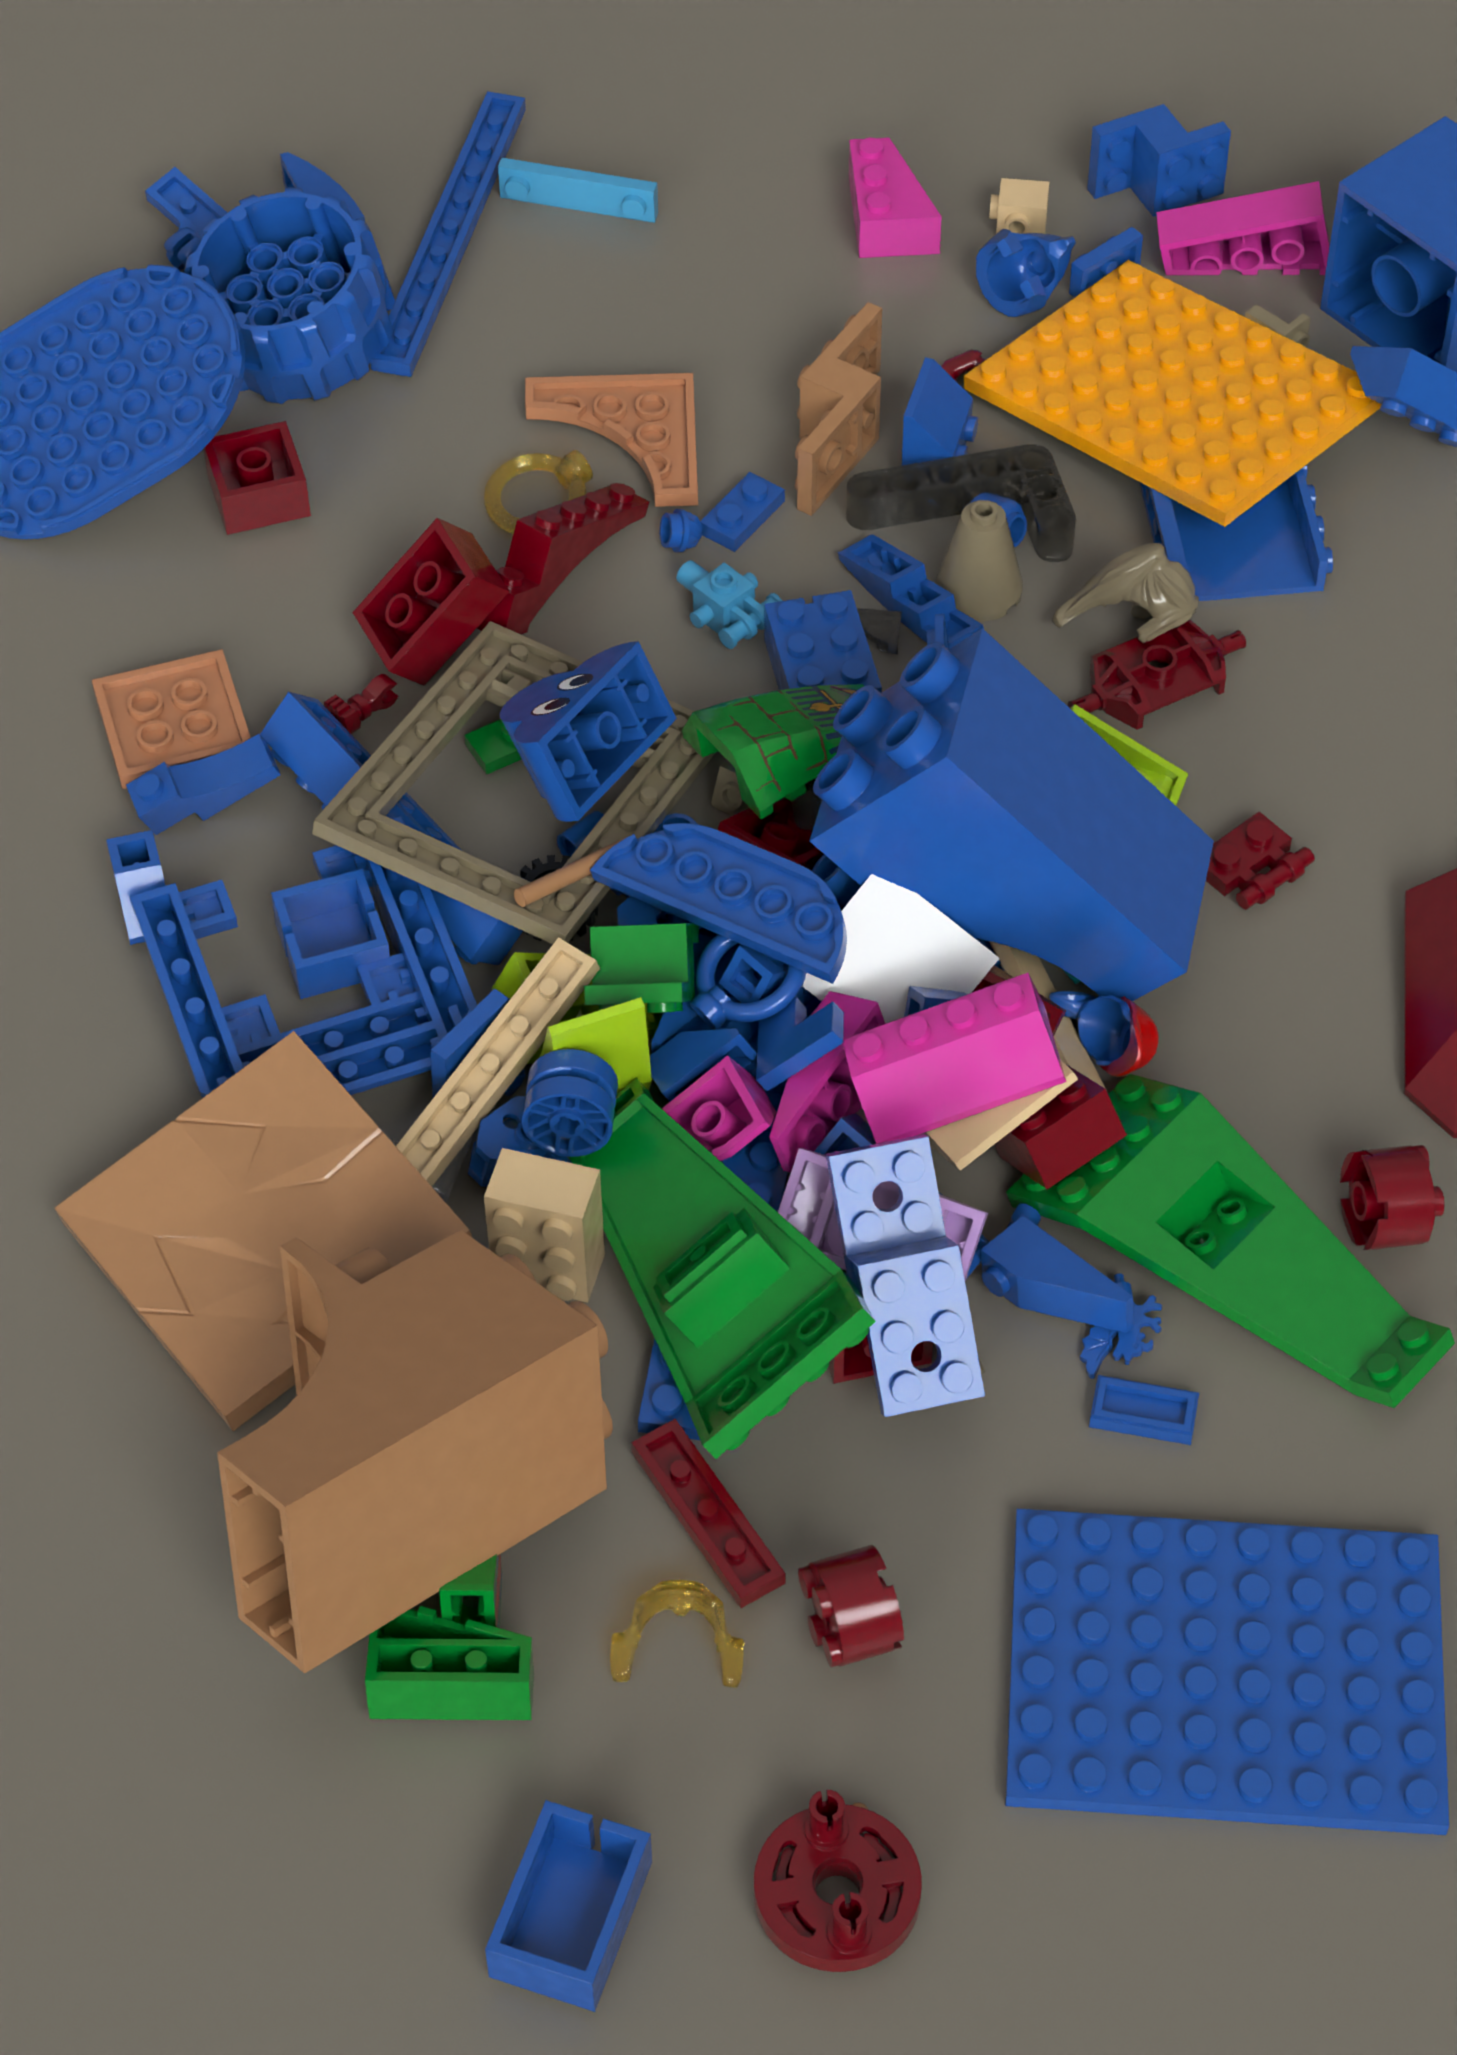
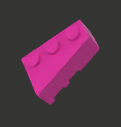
[849,138,942,258]

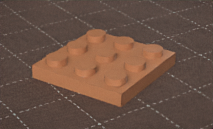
[92,649,251,789]

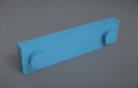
[498,158,658,223]

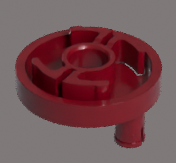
[754,1790,922,1972]

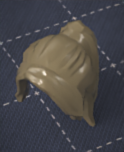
[1052,543,1199,644]

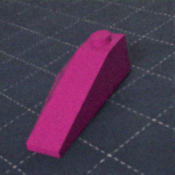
[769,991,886,1173]
[662,1055,777,1161]

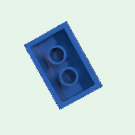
[1350,346,1457,447]

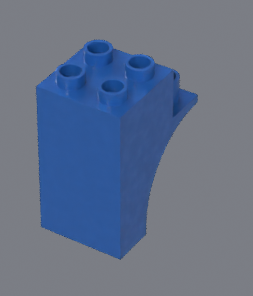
[809,628,1214,1001]

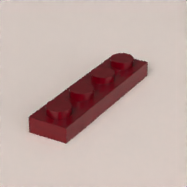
[631,1419,786,1608]

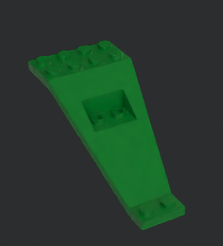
[1006,1074,1455,1408]
[569,1077,876,1459]

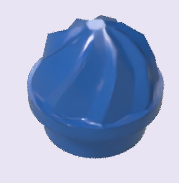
[659,509,703,553]

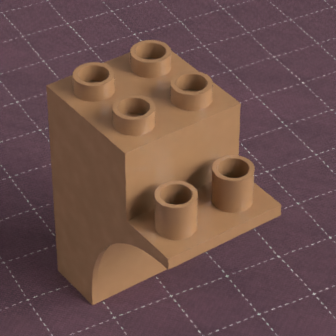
[217,1230,613,1673]

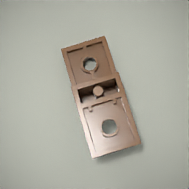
[795,302,882,516]

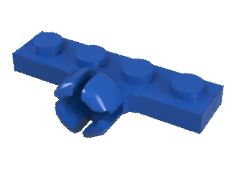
[145,167,228,273]

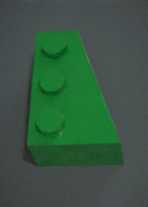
[365,1606,534,1720]

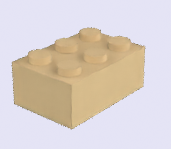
[484,1148,605,1303]

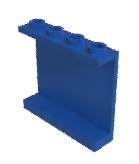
[1139,465,1333,601]

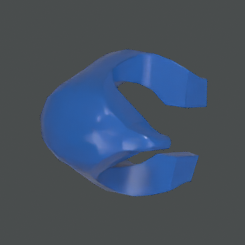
[976,229,1076,317]

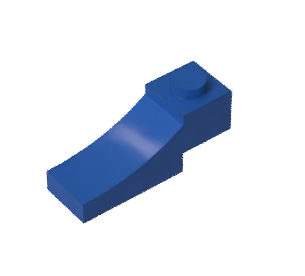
[126,734,281,835]

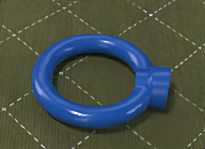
[690,934,807,1030]

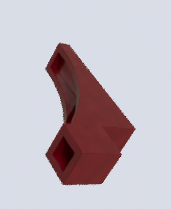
[477,483,650,635]

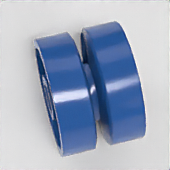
[522,1049,618,1157]

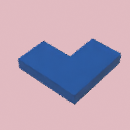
[756,997,844,1091]

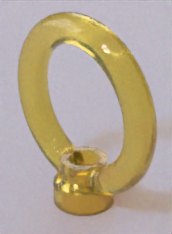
[484,450,593,534]

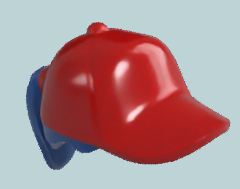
[1049,991,1159,1077]

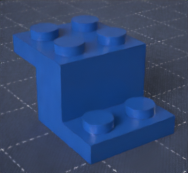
[1087,104,1231,217]

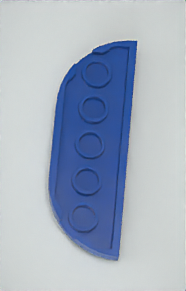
[590,823,847,984]

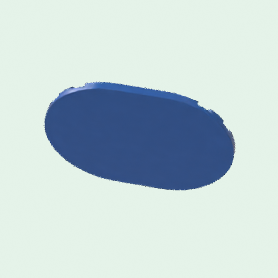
[0,265,245,539]

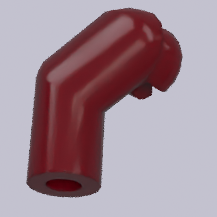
[941,349,986,381]

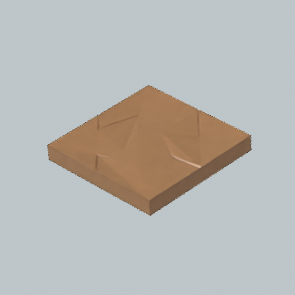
[54,1031,473,1431]

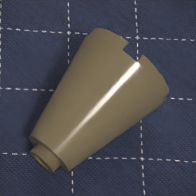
[936,500,1023,622]

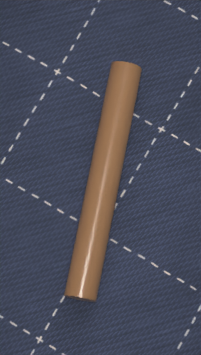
[514,837,627,907]

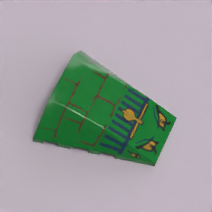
[682,684,864,819]

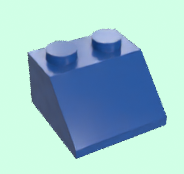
[901,357,978,487]

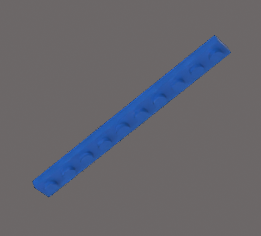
[370,91,526,377]

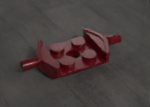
[1068,620,1246,730]

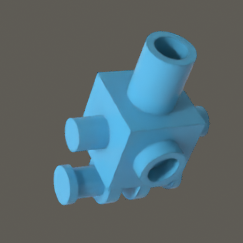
[676,560,782,649]

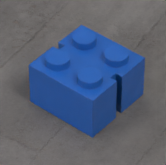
[271,869,390,999]

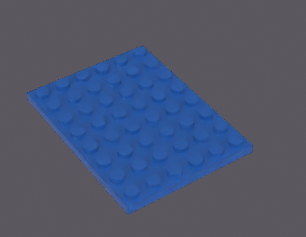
[1005,1509,1449,1835]

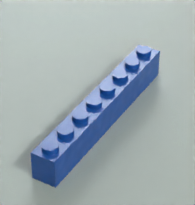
[260,692,523,965]

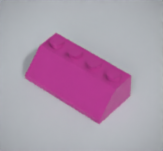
[843,972,1067,1144]

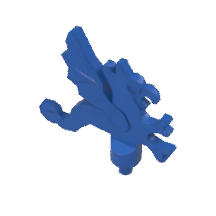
[1080,1273,1162,1379]

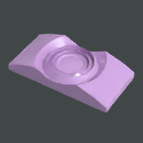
[778,1148,988,1281]

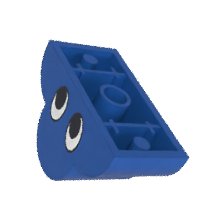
[500,641,677,822]

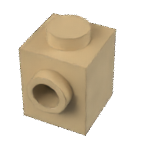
[989,178,1050,234]

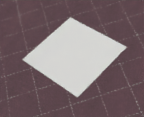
[802,874,1000,1024]

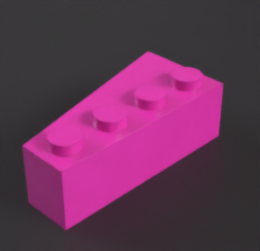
[1156,181,1330,275]

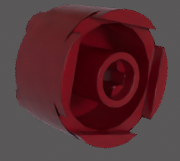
[1340,1145,1445,1250]
[798,1545,904,1667]

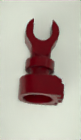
[324,674,399,734]

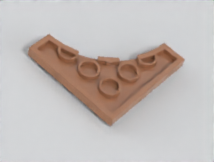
[525,373,698,507]

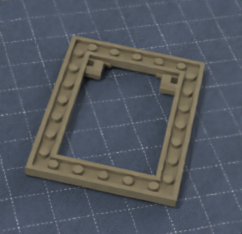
[312,621,716,944]

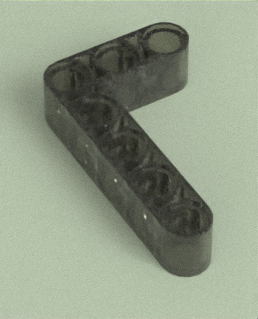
[846,444,1076,563]

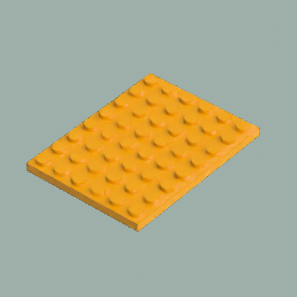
[964,260,1381,527]

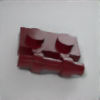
[1206,811,1315,910]

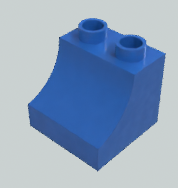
[1320,116,1457,372]

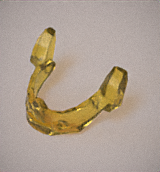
[610,1580,745,1688]

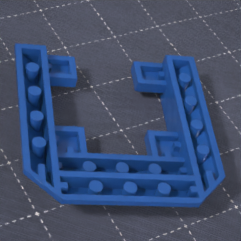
[130,816,477,1098]

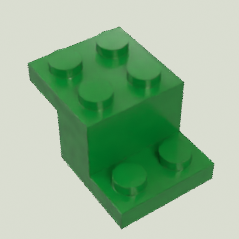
[584,923,699,1013]

